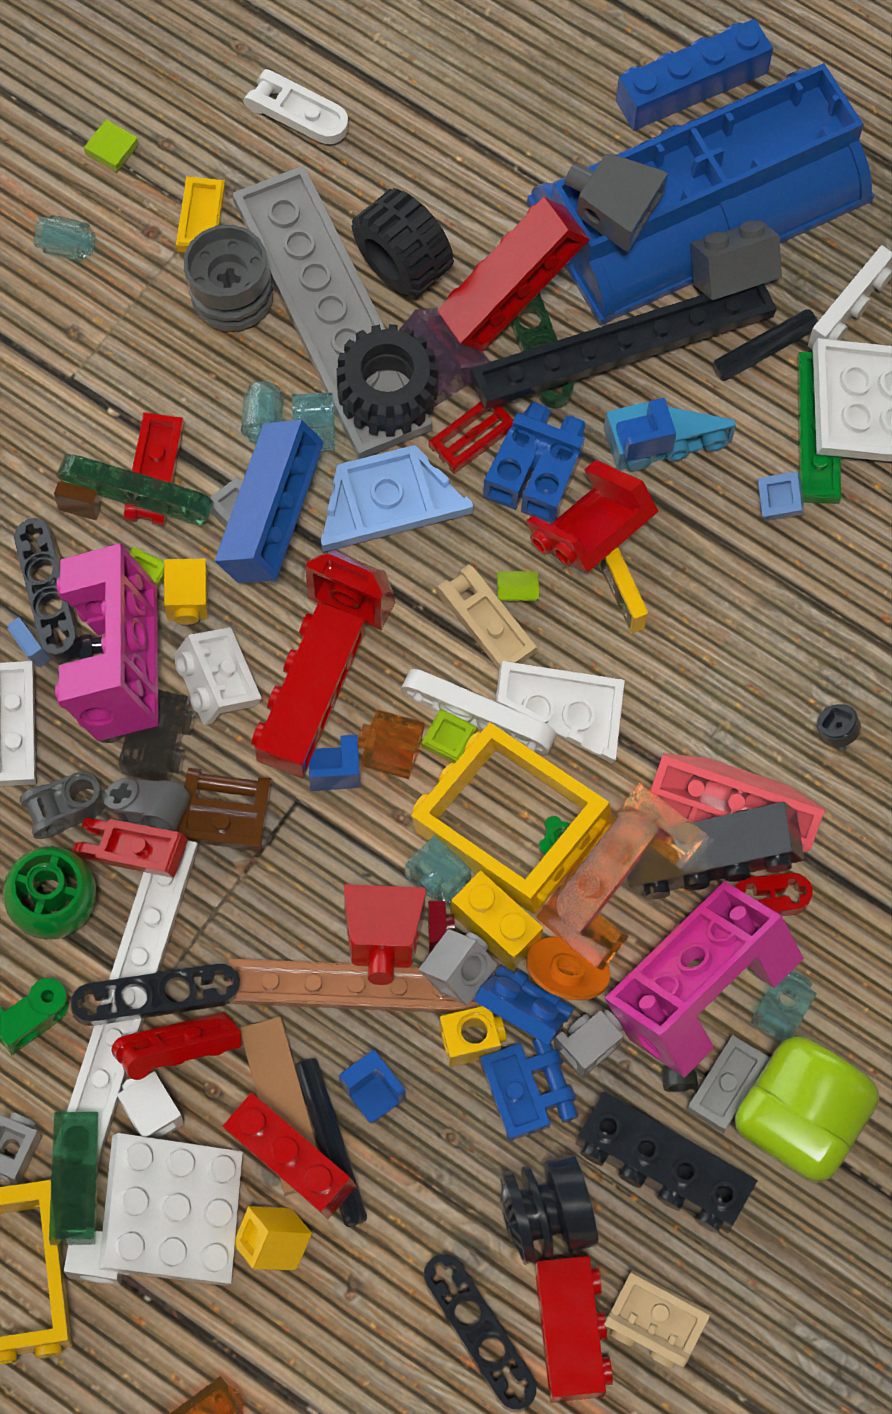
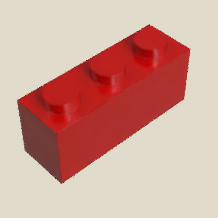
[222,1092,357,1219]
[534,1256,613,1403]

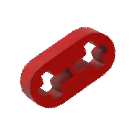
[735,873,813,916]

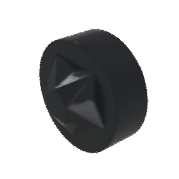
[817,704,861,747]

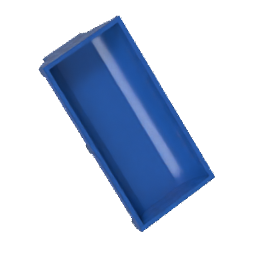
[527,63,874,326]

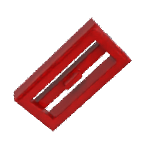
[428,401,514,474]

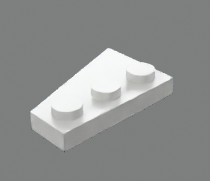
[495,661,625,763]

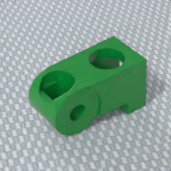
[0,978,69,1056]

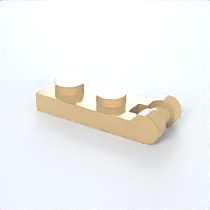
[435,564,537,669]

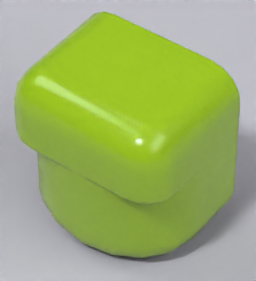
[735,1036,879,1183]

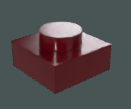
[428,900,455,954]

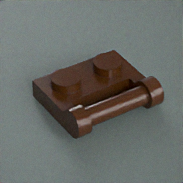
[177,767,272,852]

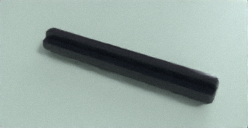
[295,1058,367,1227]

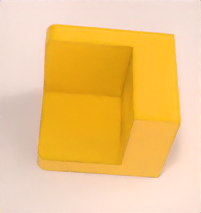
[235,1206,312,1270]

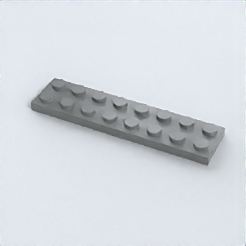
[232,165,432,459]

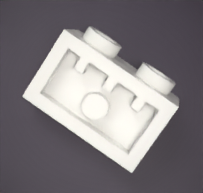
[174,627,262,725]

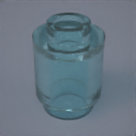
[34,215,96,262]
[241,382,284,444]

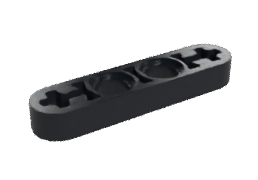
[14,518,82,663]
[71,964,240,1026]
[424,1254,537,1412]

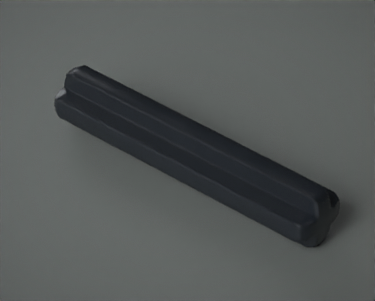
[713,309,818,381]

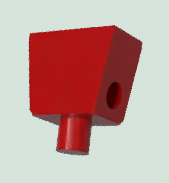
[344,884,426,985]

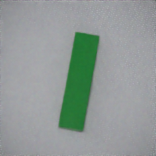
[797,352,841,504]

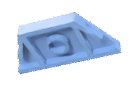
[321,445,473,552]

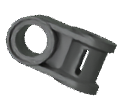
[20,772,105,839]
[104,778,191,831]

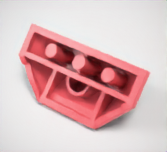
[650,753,825,852]

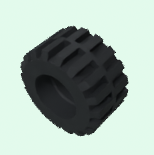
[351,188,454,297]
[336,324,438,437]

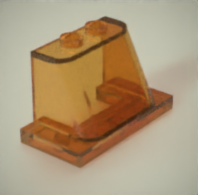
[536,783,707,971]

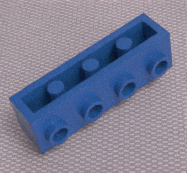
[616,19,773,131]
[215,419,324,583]

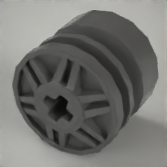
[184,225,273,332]

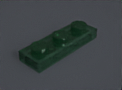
[49,1112,100,1245]

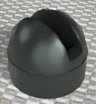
[662,1065,698,1092]

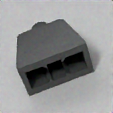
[564,154,668,252]

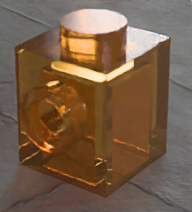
[358,709,425,779]

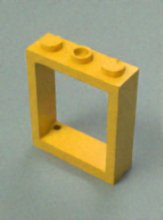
[411,722,613,915]
[0,1180,72,1365]

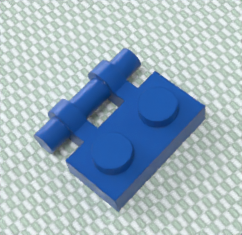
[473,964,575,1045]
[480,1039,579,1142]

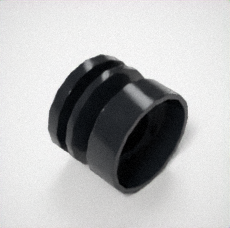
[500,1154,598,1265]

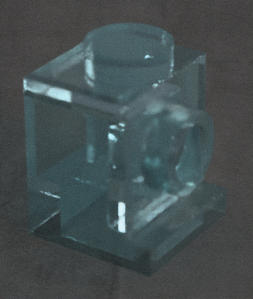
[405,835,471,904]
[751,971,817,1041]

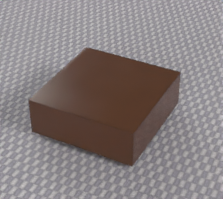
[54,481,101,521]

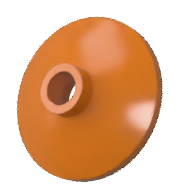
[526,936,610,1000]

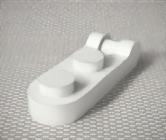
[243,69,348,144]

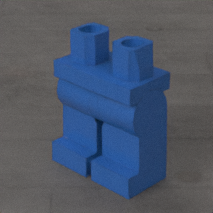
[483,401,585,524]

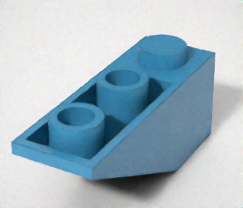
[604,402,736,471]

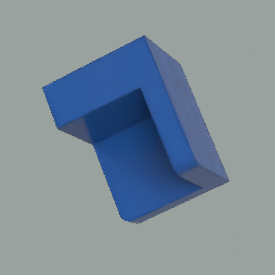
[616,397,676,462]
[309,735,361,791]
[339,1049,406,1124]

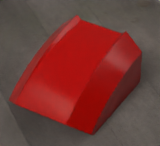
[305,550,395,631]

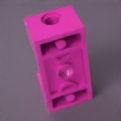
[55,543,158,741]
[605,881,804,1078]

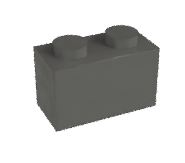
[690,220,782,300]

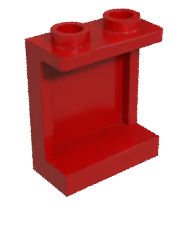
[526,460,659,573]

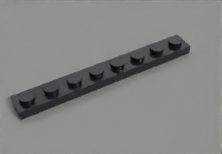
[470,283,777,409]

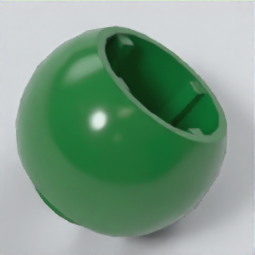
[3,846,96,940]

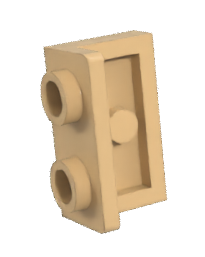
[604,1270,711,1368]

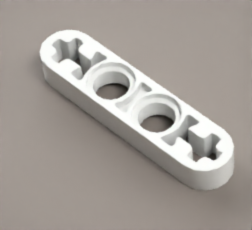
[400,669,557,755]

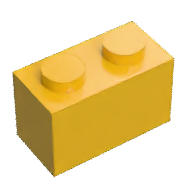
[450,870,543,971]

